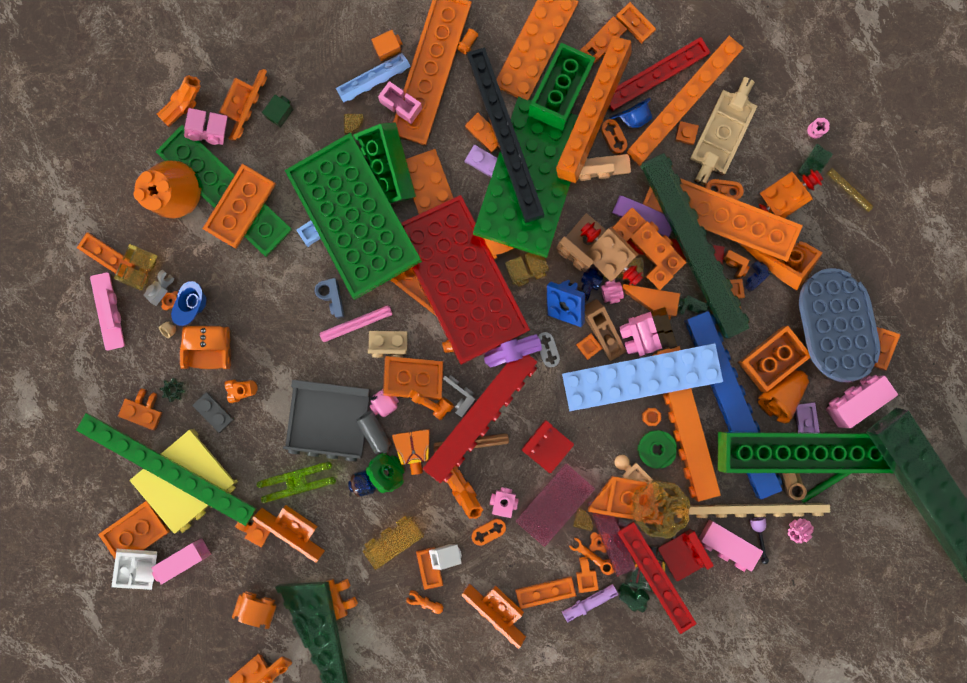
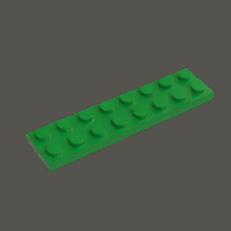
[156,125,292,257]

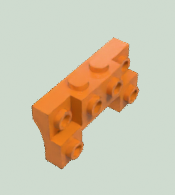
[612,207,687,290]

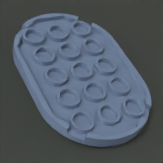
[799,268,880,382]

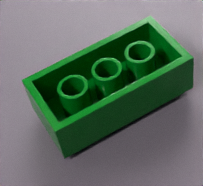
[528,43,596,131]

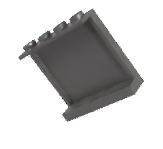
[283,380,371,462]

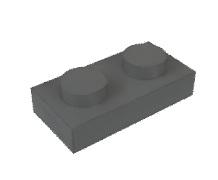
[192,392,234,433]

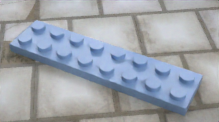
[562,343,723,411]

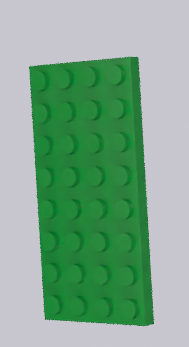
[473,97,579,258]
[285,132,422,300]

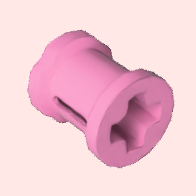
[807,118,829,139]

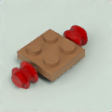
[580,222,644,286]

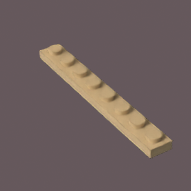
[671,503,830,518]

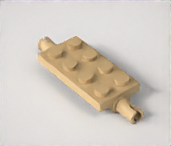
[690,77,757,185]

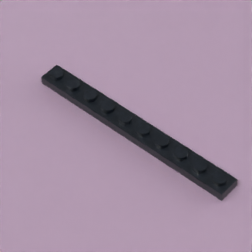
[467,47,544,223]

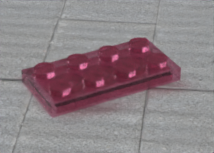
[515,463,595,547]

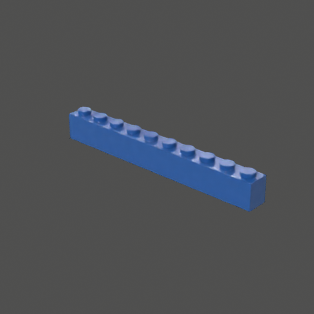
[684,311,783,499]

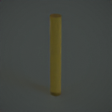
[827,168,874,212]

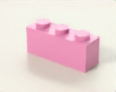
[699,520,763,572]

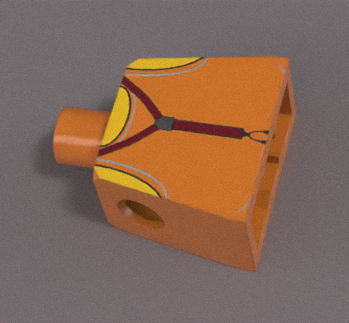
[392,429,430,475]

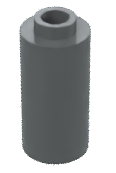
[356,411,392,454]

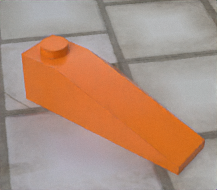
[740,241,822,290]

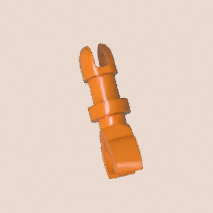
[406,591,443,614]

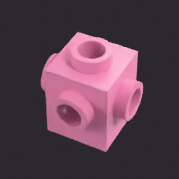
[490,487,518,518]

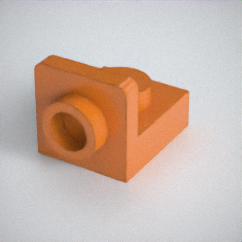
[723,250,750,279]

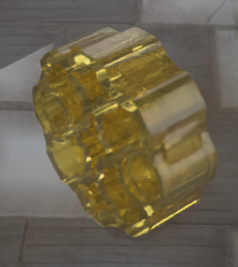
[630,480,691,539]

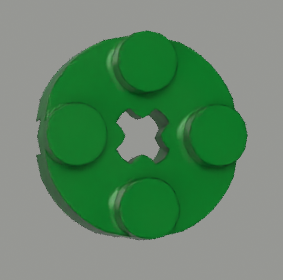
[637,430,677,469]
[366,453,405,493]

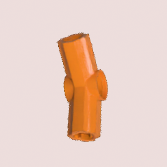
[157,75,201,127]
[447,466,483,519]

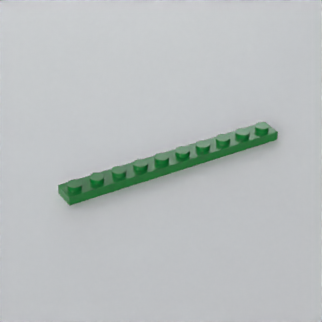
[76,413,257,526]

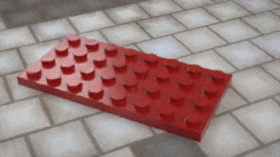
[401,195,530,365]

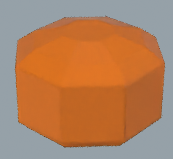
[642,408,661,426]

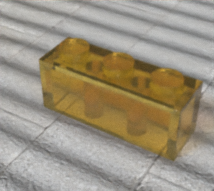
[362,516,424,571]

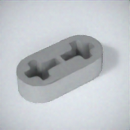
[538,332,560,368]

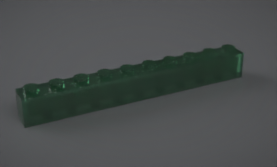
[641,153,750,339]

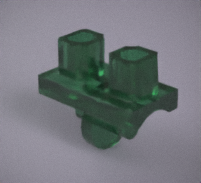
[797,144,833,177]

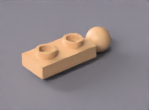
[614,455,663,498]

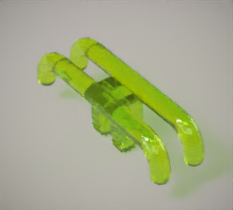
[257,462,336,503]

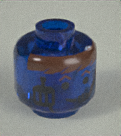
[348,470,376,497]

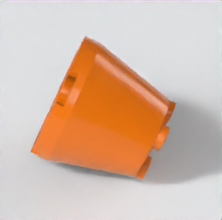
[133,161,201,218]

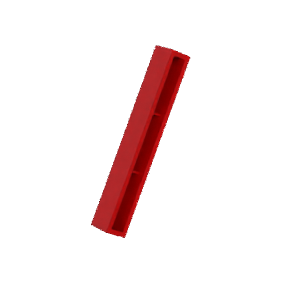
[422,355,537,484]

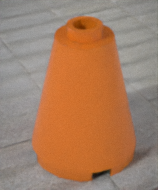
[758,370,809,423]

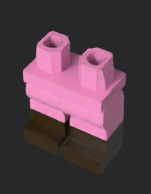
[620,307,677,356]

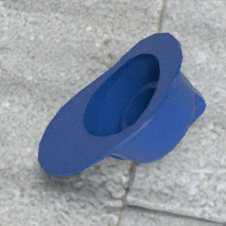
[609,98,652,128]
[171,281,206,326]

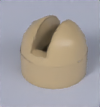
[159,322,176,339]

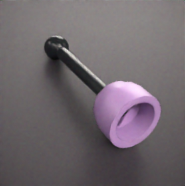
[750,517,769,564]

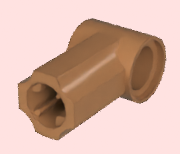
[781,473,807,500]

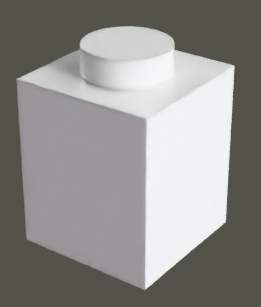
[429,544,462,570]

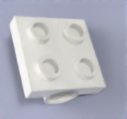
[112,549,157,590]

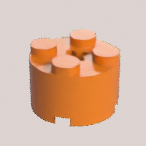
[232,591,277,629]

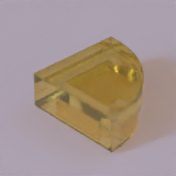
[344,114,364,134]
[573,507,593,531]

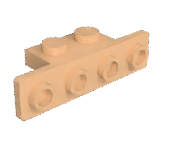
[578,154,631,181]

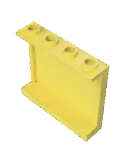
[130,429,238,534]

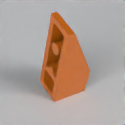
[622,284,680,320]

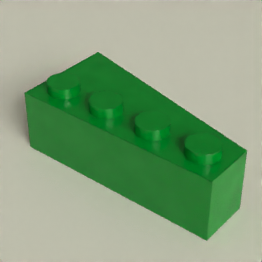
[353,122,416,204]

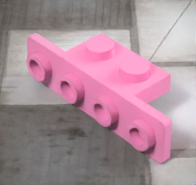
[90,273,125,351]

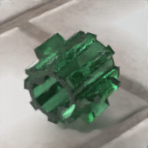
[160,378,186,402]

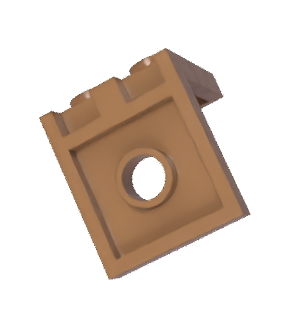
[556,213,606,272]

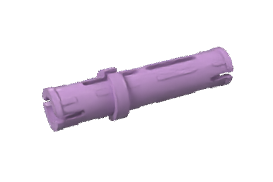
[561,584,618,623]

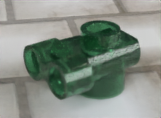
[618,583,650,613]

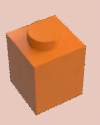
[371,30,403,62]

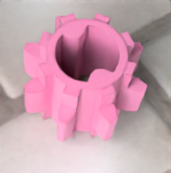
[601,280,624,304]
[788,518,814,543]

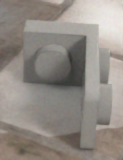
[443,375,475,417]

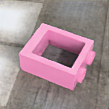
[151,538,212,584]

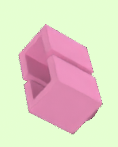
[378,81,422,124]
[184,108,227,145]

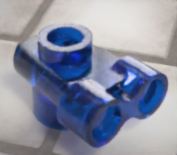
[581,268,604,301]

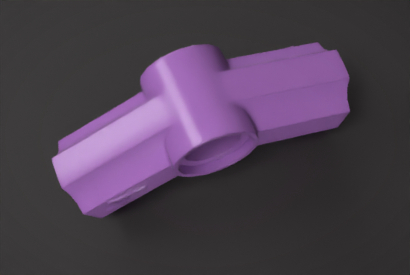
[484,334,542,368]

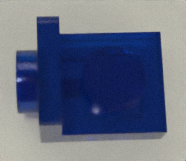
[744,261,771,292]

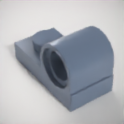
[315,278,345,319]

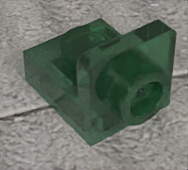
[677,295,709,315]

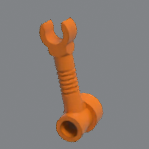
[408,389,454,420]
[569,538,616,575]

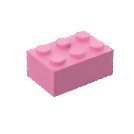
[825,375,898,428]

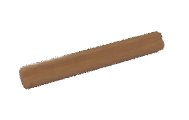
[433,434,509,452]

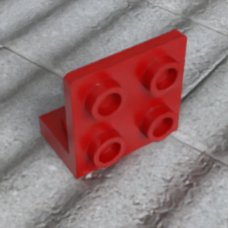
[521,420,574,473]
[658,529,714,582]

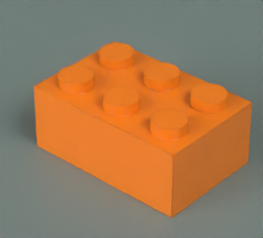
[738,326,810,392]

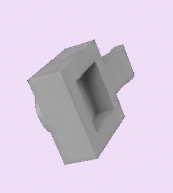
[143,270,174,306]

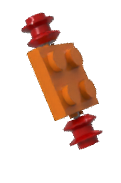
[759,169,823,218]

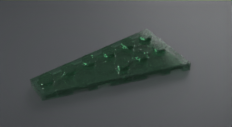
[275,582,348,683]

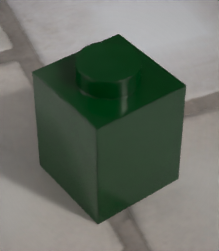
[262,94,294,128]

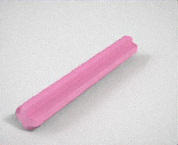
[320,305,392,342]

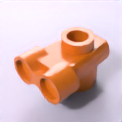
[224,380,258,403]

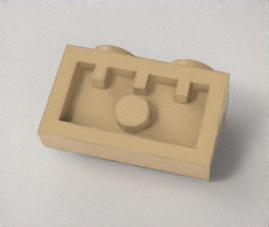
[368,331,408,358]

